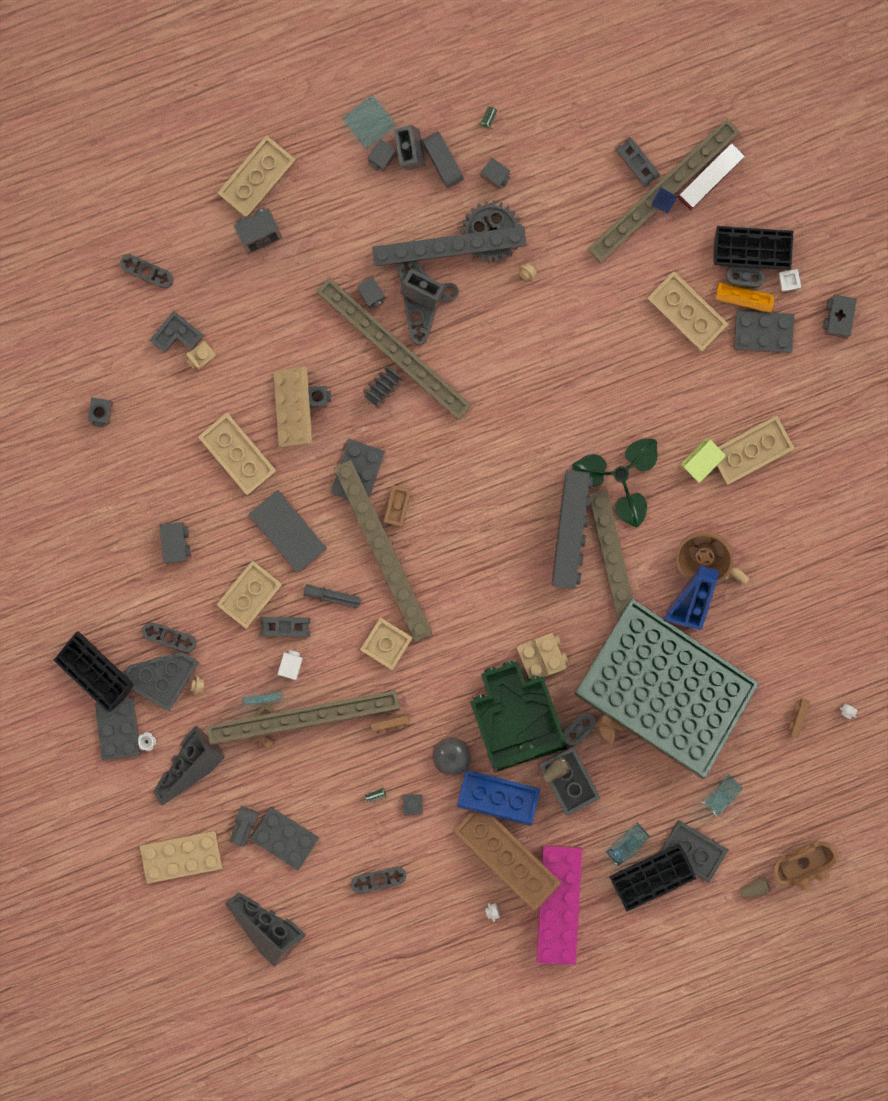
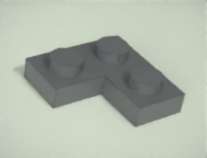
[150,311,204,353]

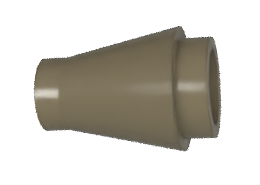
[542,756,571,783]
[740,877,770,899]

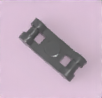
[615,137,660,188]
[260,617,310,637]

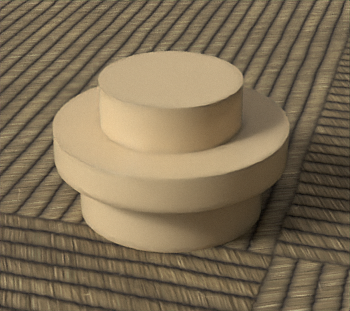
[519,263,537,281]
[190,676,204,696]

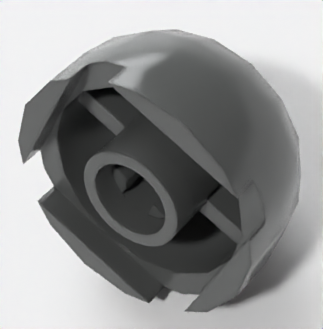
[433,737,471,776]

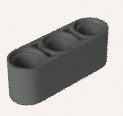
[422,131,464,189]

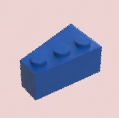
[665,566,719,631]

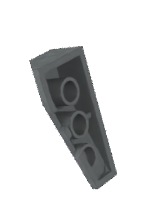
[153,726,225,806]
[226,893,306,967]

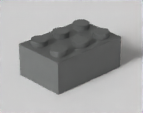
[234,208,282,254]
[539,746,600,816]

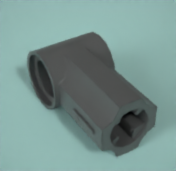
[229,805,259,847]

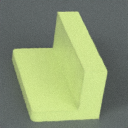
[679,438,725,482]

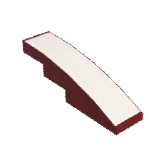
[677,143,746,210]

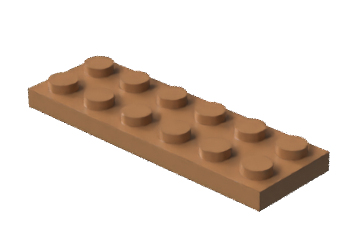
[454,811,562,912]

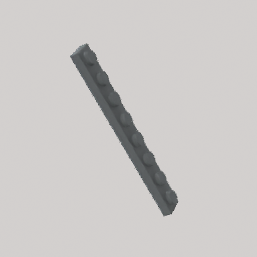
[372,226,527,267]

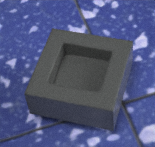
[403,794,423,814]

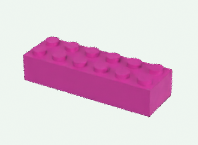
[536,845,582,965]

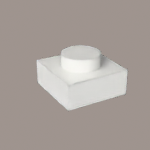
[778,269,801,292]

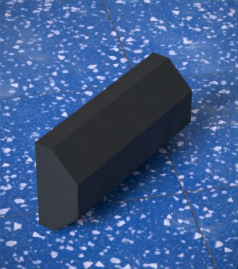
[713,226,794,270]
[53,631,134,712]
[610,843,696,912]

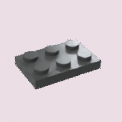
[734,311,794,353]
[331,439,385,499]
[95,698,141,760]
[250,807,319,871]

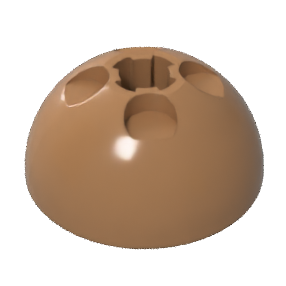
[676,531,733,583]

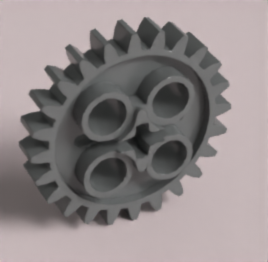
[461,201,522,263]

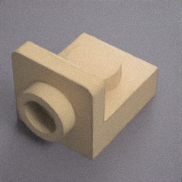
[186,341,217,370]

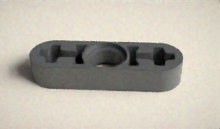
[120,255,173,288]
[142,623,197,652]
[351,866,406,893]

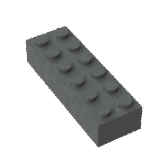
[551,470,593,589]

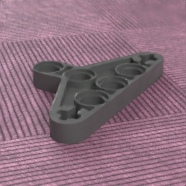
[397,261,459,345]

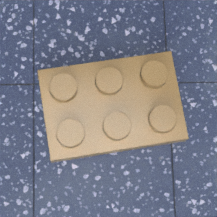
[217,560,283,629]

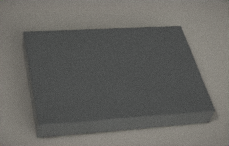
[659,820,729,882]

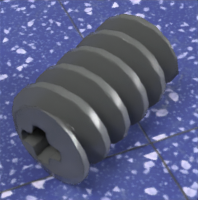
[363,366,404,409]

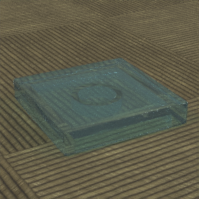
[343,95,396,149]
[242,691,284,705]

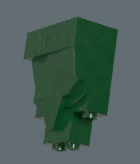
[470,661,567,773]

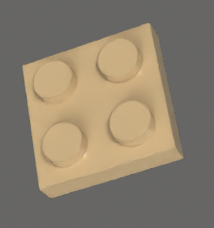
[360,617,413,670]

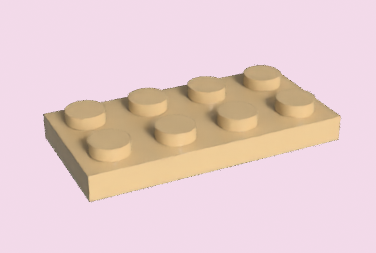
[217,135,296,218]
[647,271,728,352]
[273,367,312,447]
[198,413,277,496]
[717,415,795,485]
[140,830,223,884]

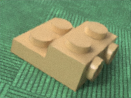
[517,633,569,678]

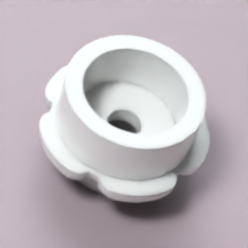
[840,703,858,719]
[138,732,156,751]
[485,903,500,922]

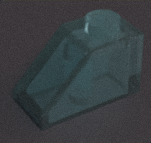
[702,774,743,816]
[606,822,650,866]

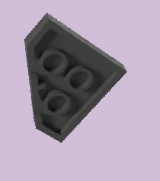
[124,652,199,711]

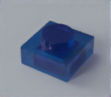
[651,187,677,214]

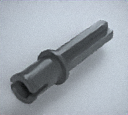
[303,584,361,608]

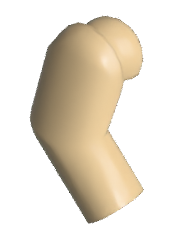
[725,567,749,584]

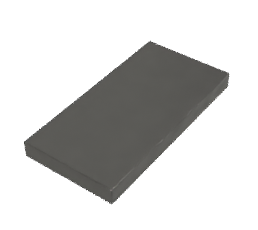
[248,490,327,573]

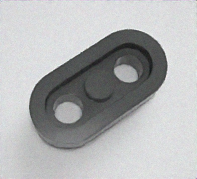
[726,266,765,288]
[563,713,596,746]

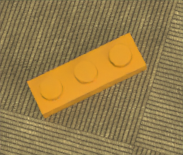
[715,282,775,313]

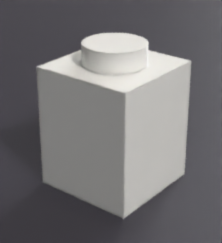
[278,650,303,680]

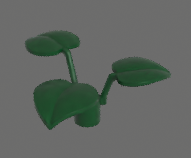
[572,439,658,527]

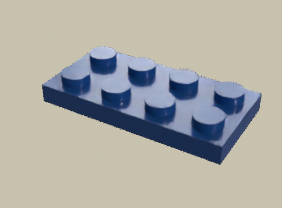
[457,770,540,826]

